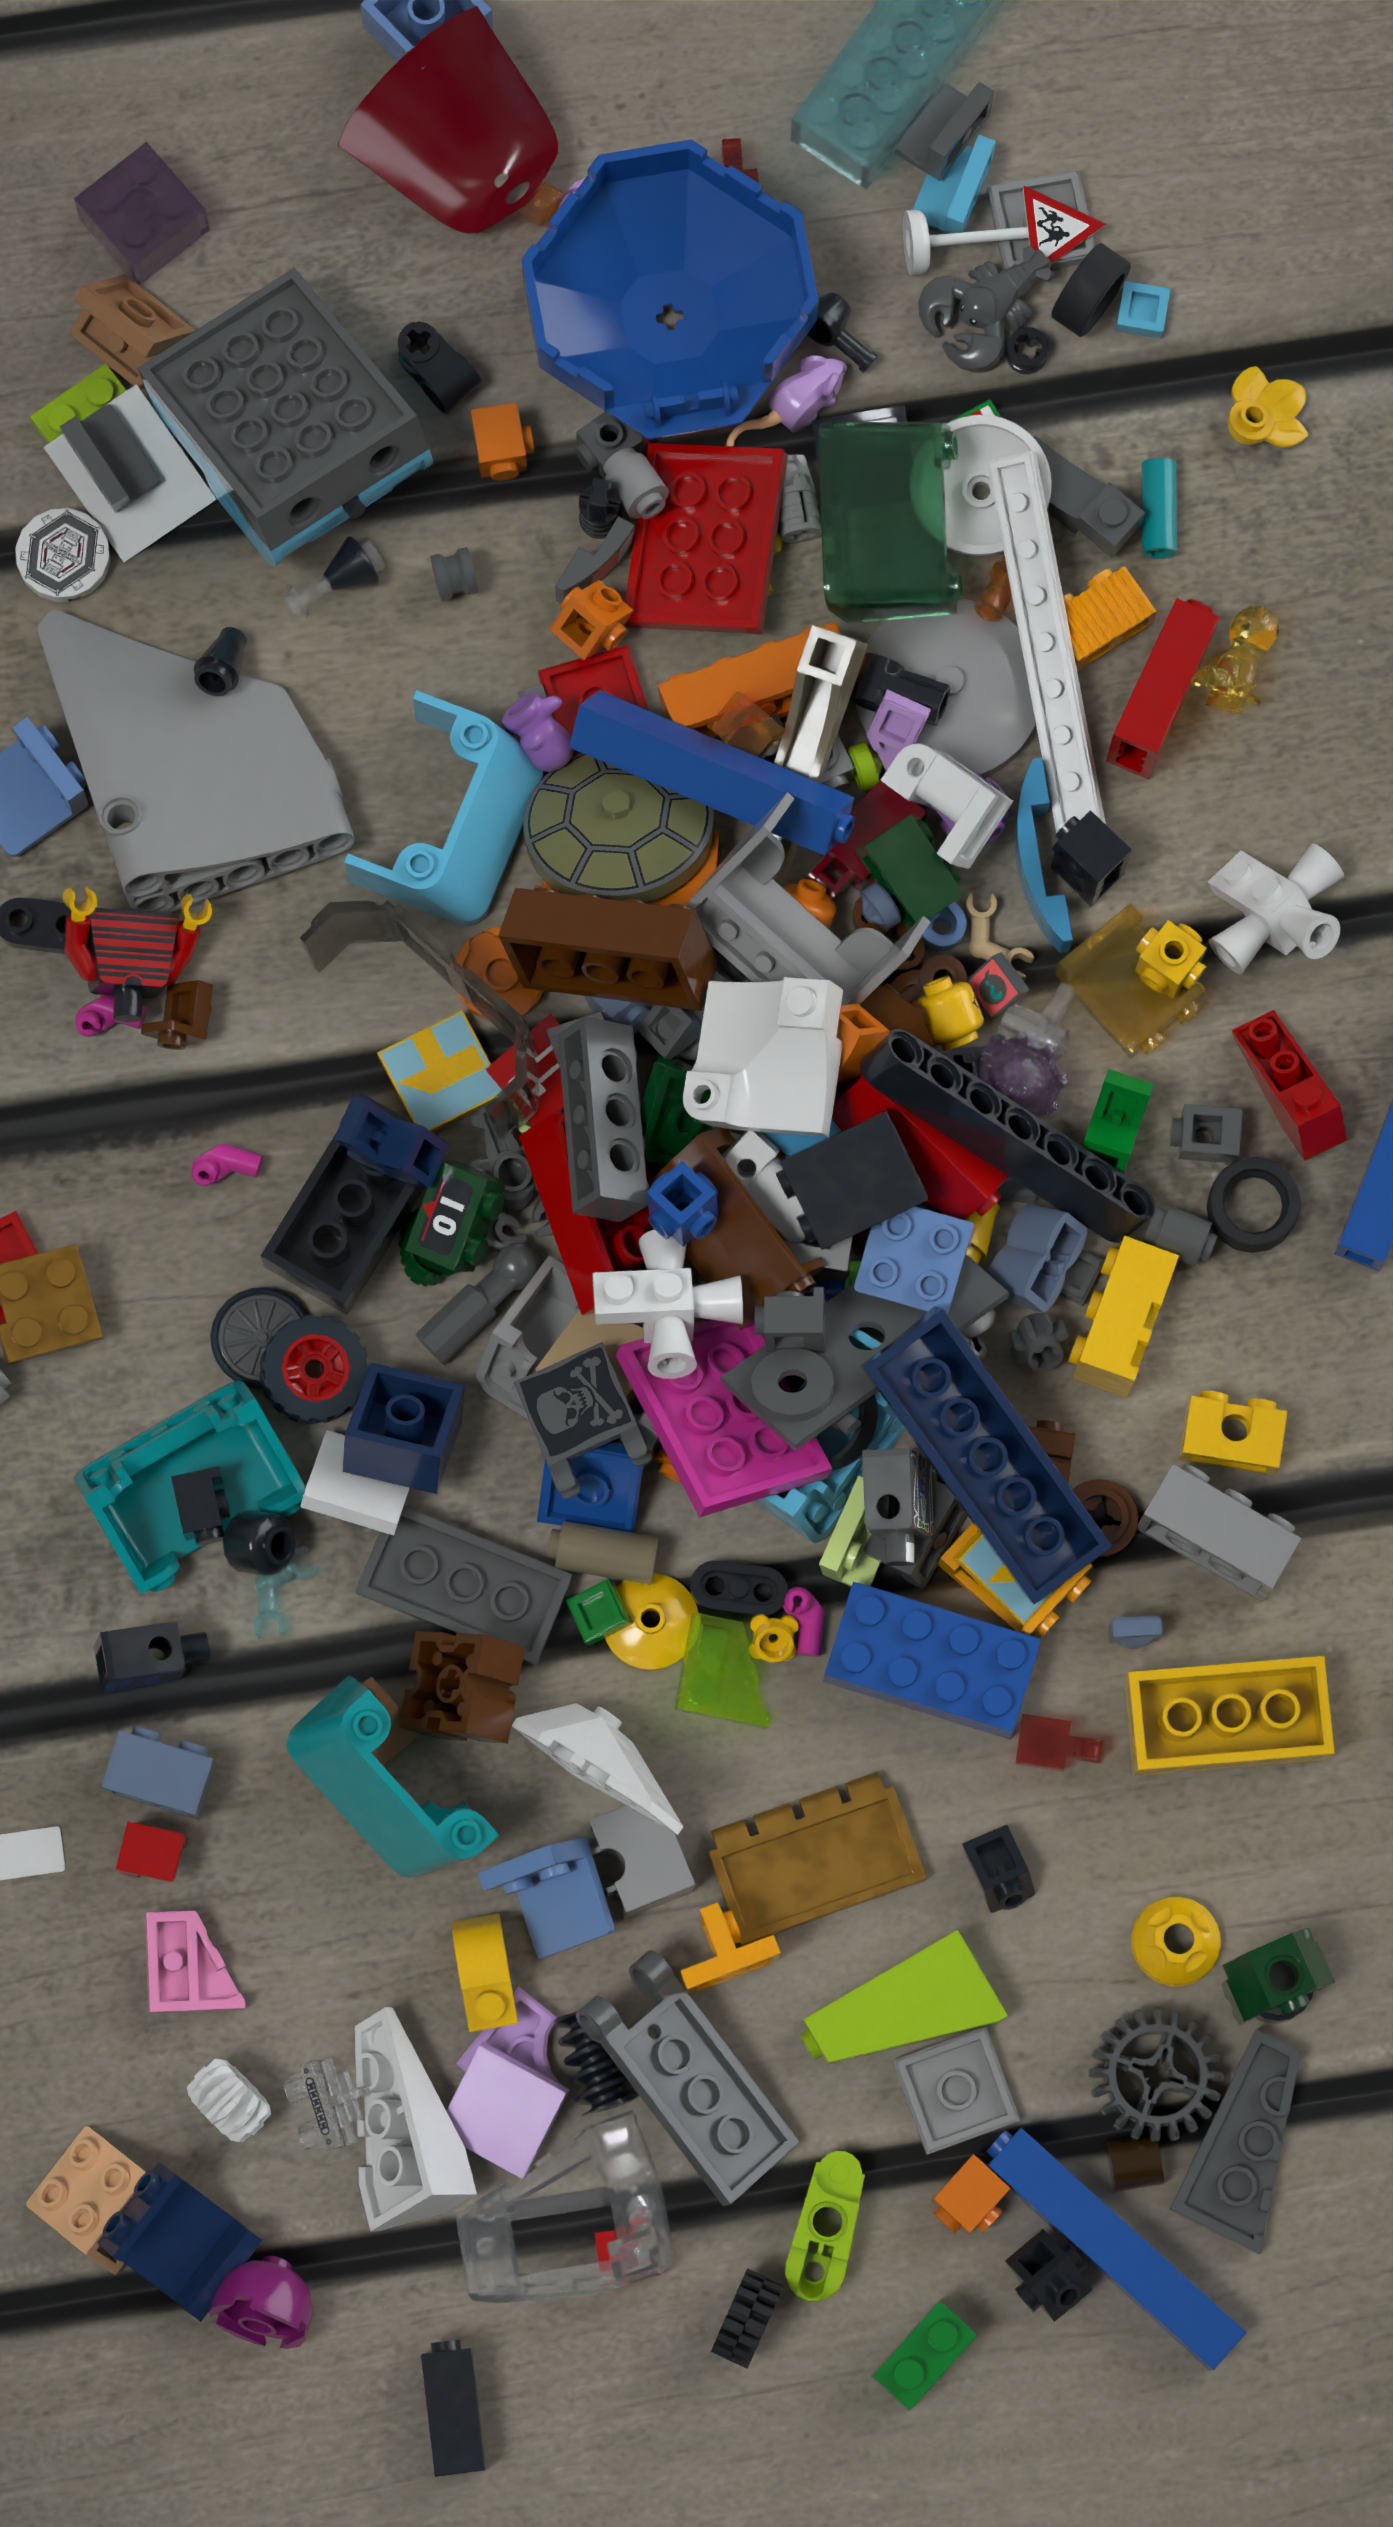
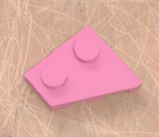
[145,1911,245,2014]

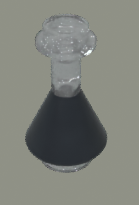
[281,536,386,619]

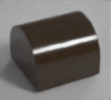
[1105,2135,1164,2192]

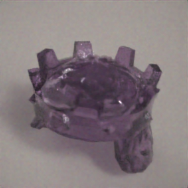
[975,1031,1068,1120]

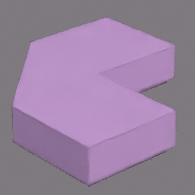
[866,689,935,810]

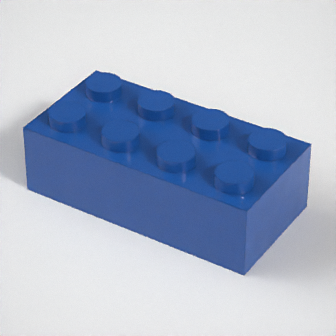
[823,1581,1041,1739]

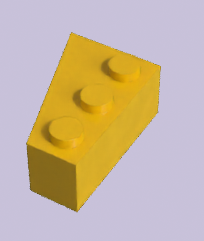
[1068,1236,1179,1398]

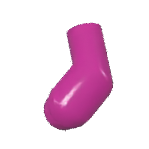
[75,995,147,1037]
[191,1144,263,1186]
[783,1587,825,1657]

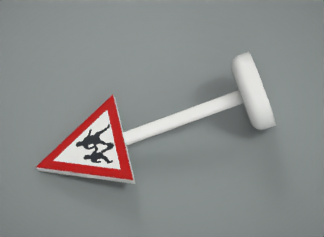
[903,185,1106,276]

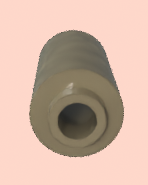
[547,1521,660,1585]

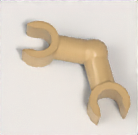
[965,892,1034,981]

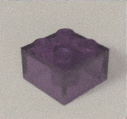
[74,142,210,285]

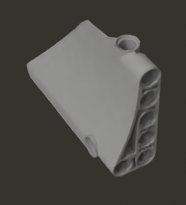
[37,610,355,913]

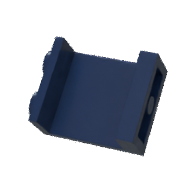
[97,2162,262,2322]

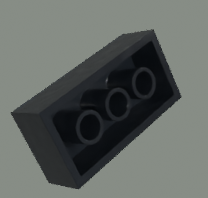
[261,1093,444,1315]

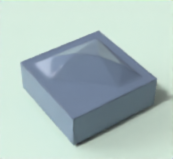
[1108,1616,1162,1649]

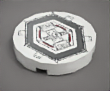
[16,508,110,602]

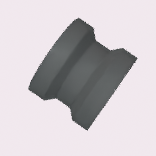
[430,547,478,601]

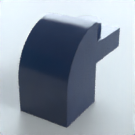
[334,1095,450,1189]

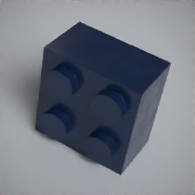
[343,1363,465,1494]

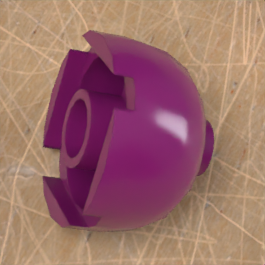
[209,2256,313,2349]

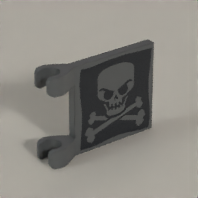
[513,1342,652,1499]

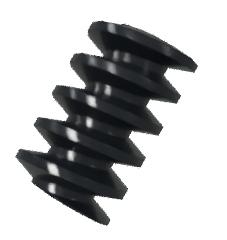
[553,2011,639,2116]

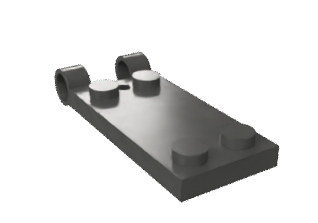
[576,1950,799,2206]

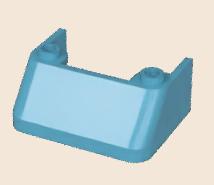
[344,690,544,926]

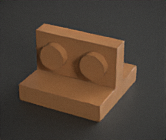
[69,274,196,390]

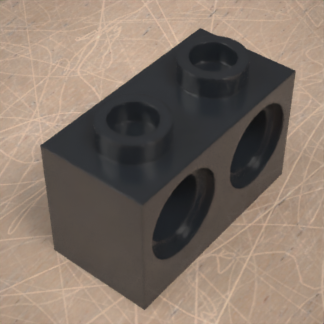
[1051,810,1132,907]

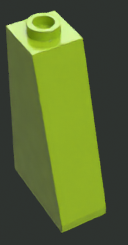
[799,1930,1008,2065]

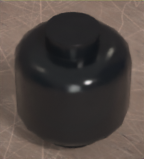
[223,1510,296,1576]

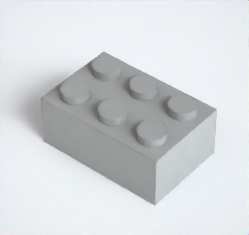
[1137,1464,1301,1602]

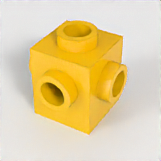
[1135,920,1207,999]

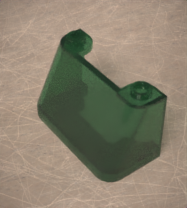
[818,422,964,623]

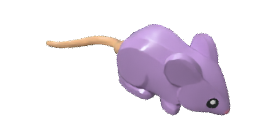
[726,355,847,447]

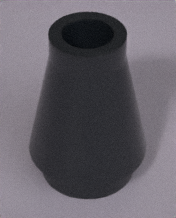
[194,627,247,696]

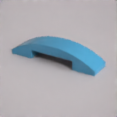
[1014,757,1073,953]

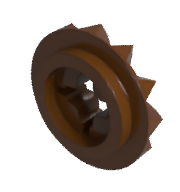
[1073,1479,1138,1557]

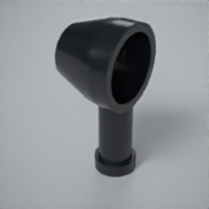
[807,293,879,373]

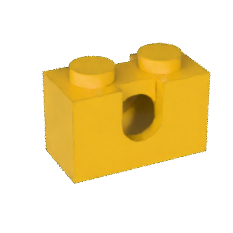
[1179,1391,1288,1475]

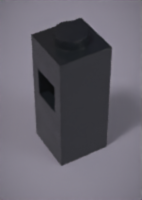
[421,2339,486,2477]

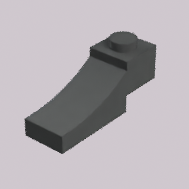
[1034,436,1145,558]

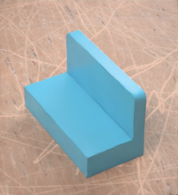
[913,135,996,234]

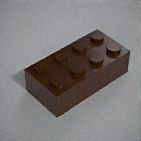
[498,887,718,1011]

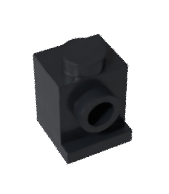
[171,1466,230,1545]

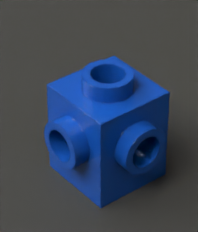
[647,1161,718,1247]

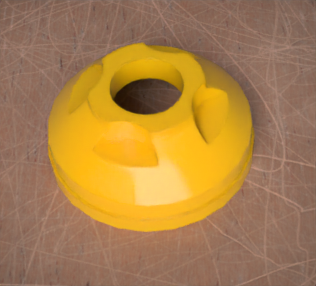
[1131,1897,1221,1987]

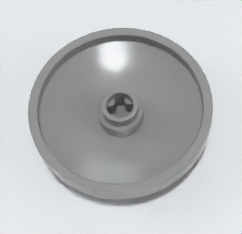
[854,597,1036,778]

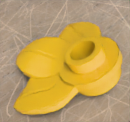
[1227,366,1308,448]

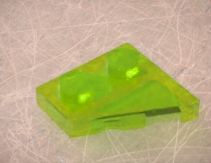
[674,1612,770,1729]

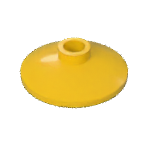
[605,1573,699,1670]

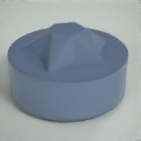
[860,883,902,932]

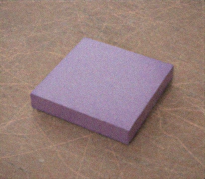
[446,2042,570,2179]

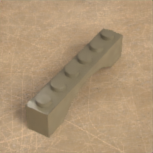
[743,625,868,887]

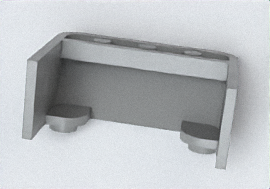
[687,792,930,1005]

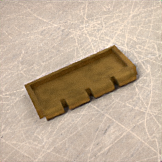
[708,1772,927,1946]

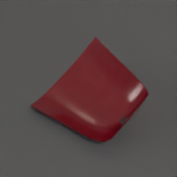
[338,6,559,234]

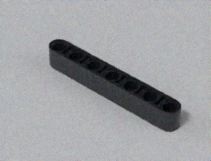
[860,1029,1155,1243]

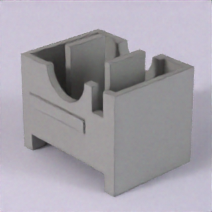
[588,1806,695,1919]

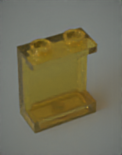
[1055,903,1206,1059]

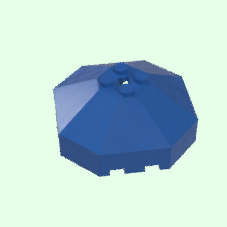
[522,139,819,440]

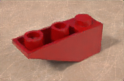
[1232,1010,1347,1161]

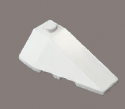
[511,1703,683,1835]
[355,2007,477,2232]

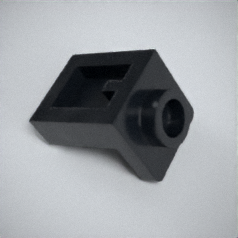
[962,1825,1035,1913]

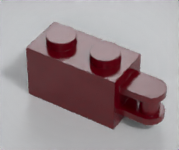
[806,778,927,902]

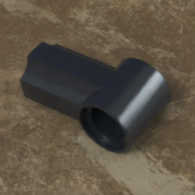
[849,653,951,726]

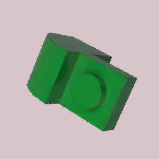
[1082,1069,1154,1174]

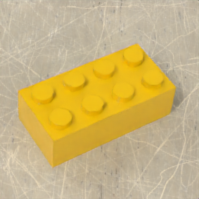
[1124,1656,1335,1776]

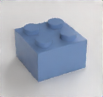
[360,0,493,69]

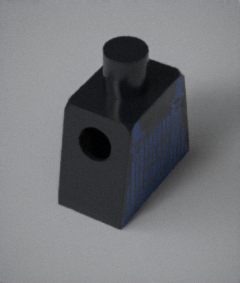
[93,1622,210,1695]

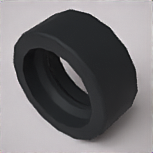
[1051,243,1131,337]
[1206,1157,1301,1253]

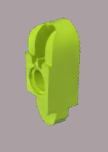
[784,2151,865,2302]

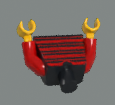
[62,886,212,1022]

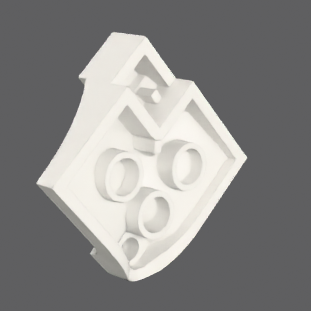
[683,977,843,1137]

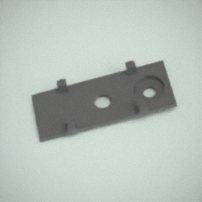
[721,1255,1009,1451]

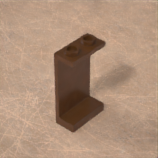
[648,1127,827,1330]

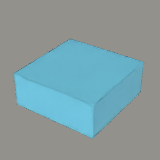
[1116,281,1170,339]

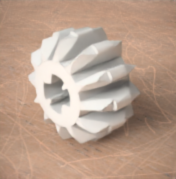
[187,2058,271,2142]

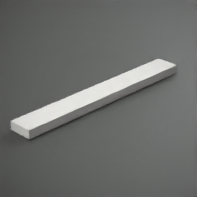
[987,451,1106,833]

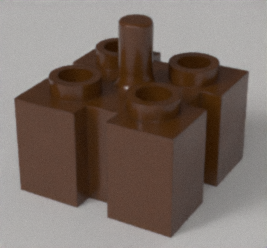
[398,1631,525,1744]

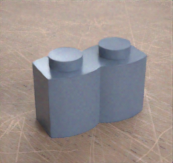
[987,1203,1087,1313]

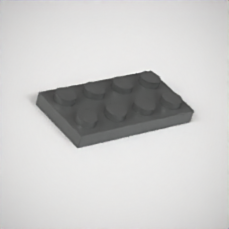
[355,1507,573,1667]

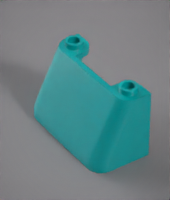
[74,1380,306,1595]
[286,1675,499,1878]

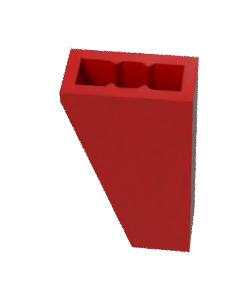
[1106,598,1220,780]
[832,1074,1008,1220]

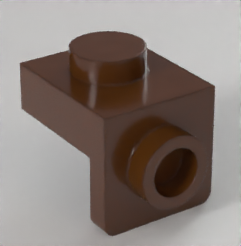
[141,980,213,1050]

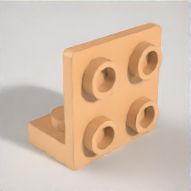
[26,2126,146,2275]

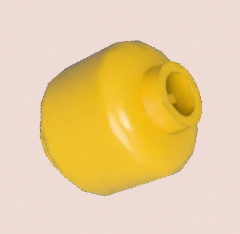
[916,976,984,1051]

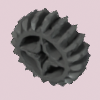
[1088,2007,1224,2142]

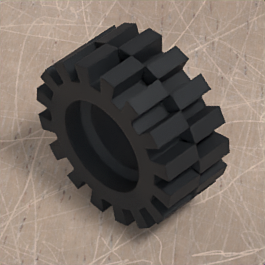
[711,2268,784,2368]

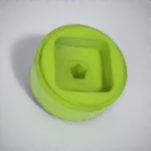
[847,742,883,792]

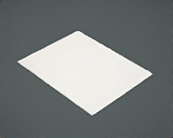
[44,384,217,562]

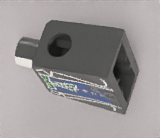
[862,1448,937,1566]

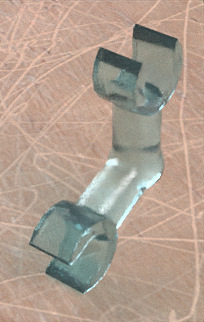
[253,1546,320,1640]

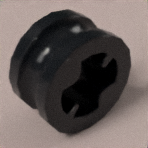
[1006,327,1049,375]

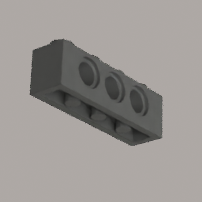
[558,1016,649,1222]

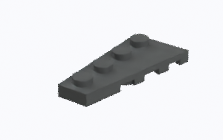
[1169,2029,1301,2255]

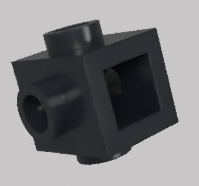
[1005,2229,1093,2322]

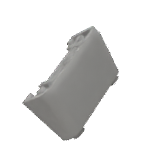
[476,1256,661,1470]

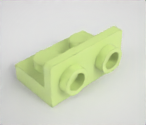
[819,1476,881,1587]

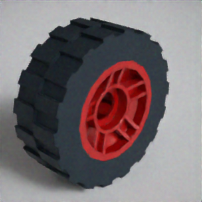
[259,1315,369,1424]

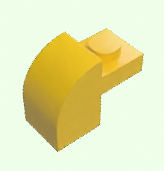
[451,1913,518,2032]

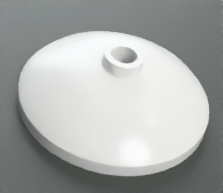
[910,415,1051,556]

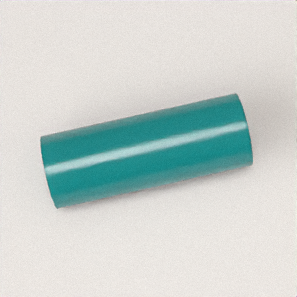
[1141,458,1177,559]

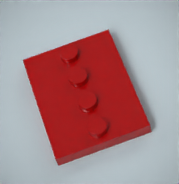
[625,443,788,634]

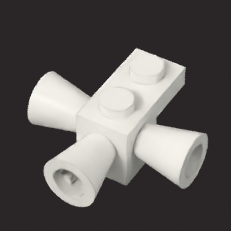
[1208,843,1344,975]
[593,1230,743,1379]

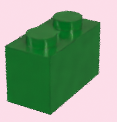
[871,2301,977,2411]

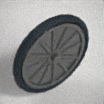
[210,1287,307,1389]

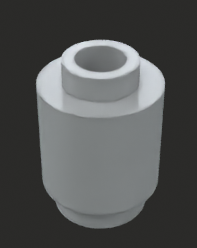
[603,448,669,519]

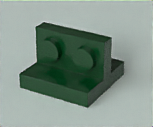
[640,1054,719,1165]

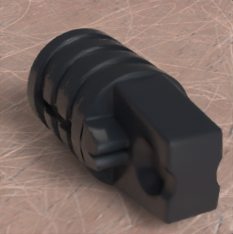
[579,478,621,539]

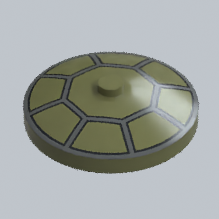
[523,753,715,903]

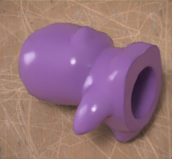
[502,691,575,772]

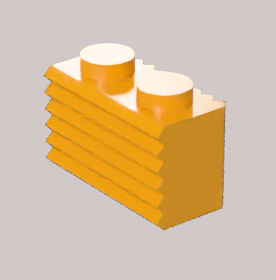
[1063,566,1157,672]

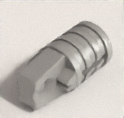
[778,454,823,543]

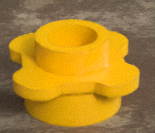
[748,1614,799,1663]

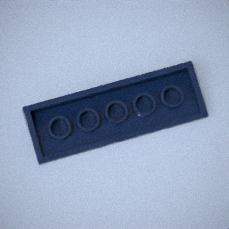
[861,1306,1112,1605]

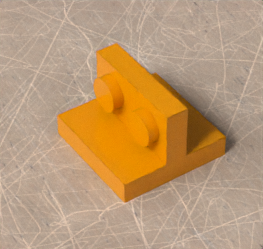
[680,1902,781,1995]

